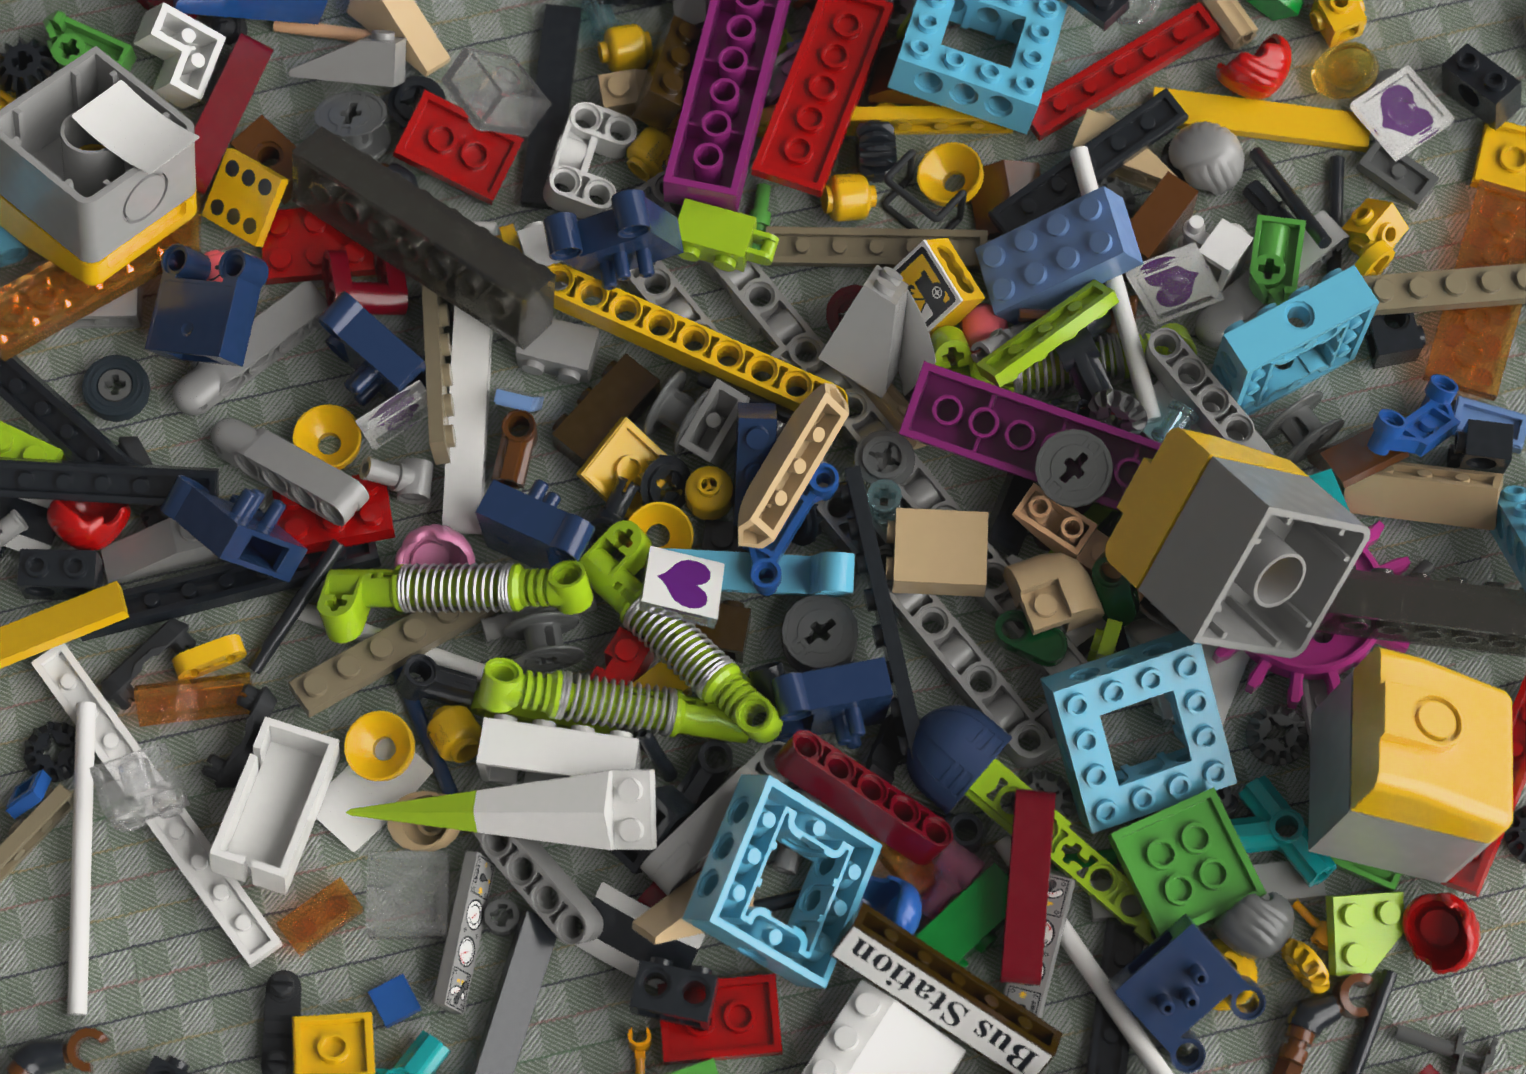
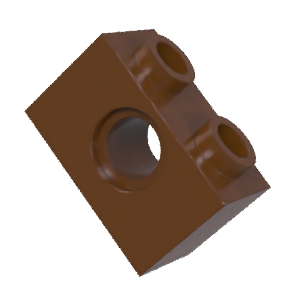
[230,115,316,205]

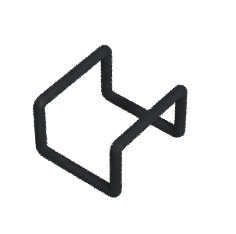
[881,149,967,229]

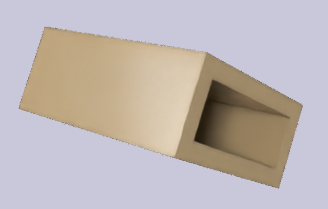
[885,508,989,597]

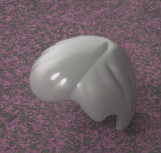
[1169,122,1244,195]

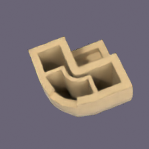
[1003,553,1105,635]

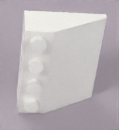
[802,980,966,1074]

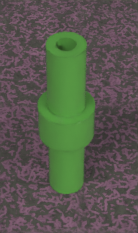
[749,183,771,250]

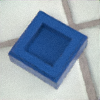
[6,769,52,819]
[368,973,422,1028]

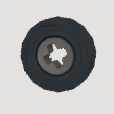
[82,354,151,422]

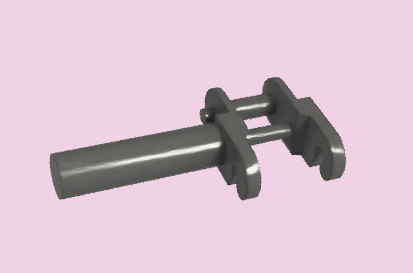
[1394,1024,1499,1074]

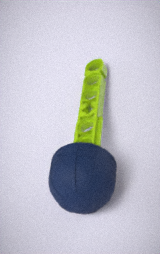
[906,705,1154,946]

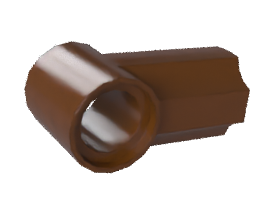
[491,409,538,489]

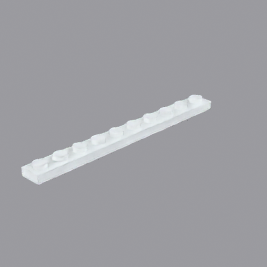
[31,643,283,968]

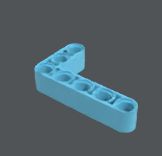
[662,548,855,597]

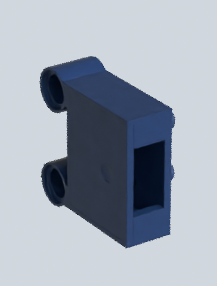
[543,189,684,290]
[145,243,269,367]
[317,291,427,415]
[160,475,308,582]
[475,479,595,570]
[771,657,893,749]
[1108,913,1266,1073]

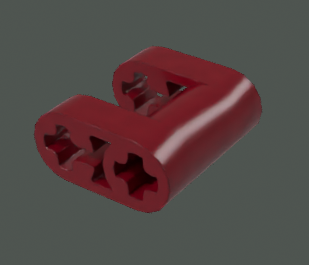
[322,250,408,316]

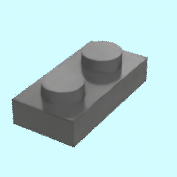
[1356,140,1439,210]

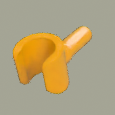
[1292,900,1328,951]
[627,1027,652,1074]

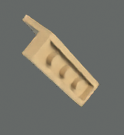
[1344,462,1504,530]

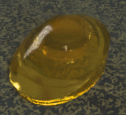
[1311,42,1380,100]

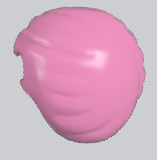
[394,524,475,569]

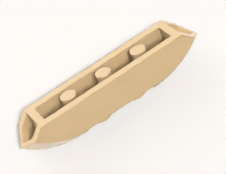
[738,383,849,549]

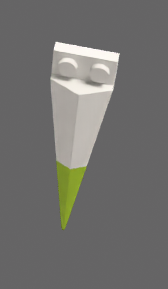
[346,769,657,850]

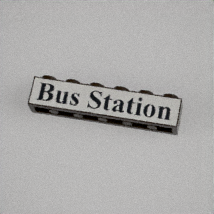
[830,902,1063,1074]

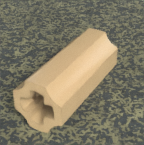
[1196,0,1259,50]

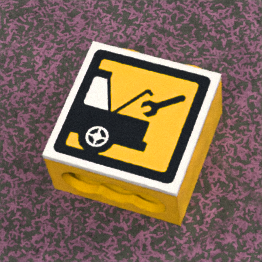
[893,238,985,338]

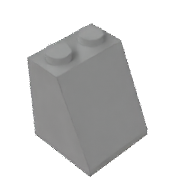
[818,265,909,398]

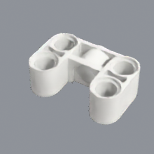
[543,102,637,219]

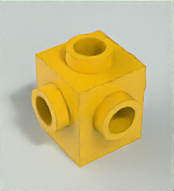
[1309,0,1367,48]
[1342,198,1409,255]

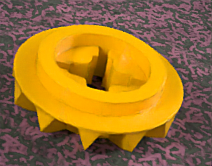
[1281,938,1330,995]

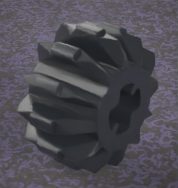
[0,37,57,99]
[854,120,897,183]

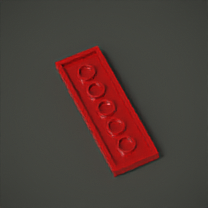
[751,0,894,198]

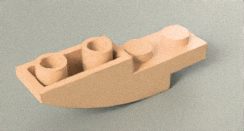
[1012,483,1144,602]

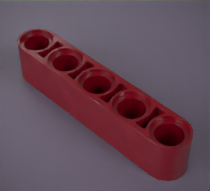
[194,33,274,195]
[774,730,953,865]
[1000,789,1056,986]

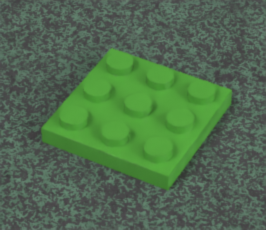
[1108,787,1267,938]

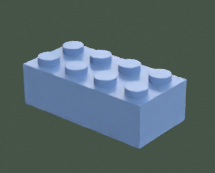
[975,186,1144,325]

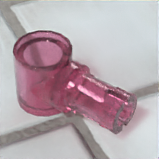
[921,840,986,919]

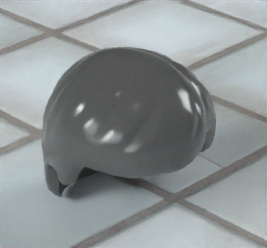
[1212,892,1294,959]

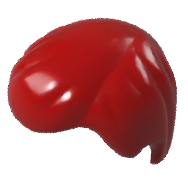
[1216,34,1292,100]
[47,500,131,550]
[1402,893,1480,974]

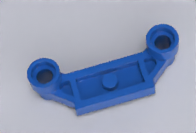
[1367,374,1461,457]
[743,463,839,596]

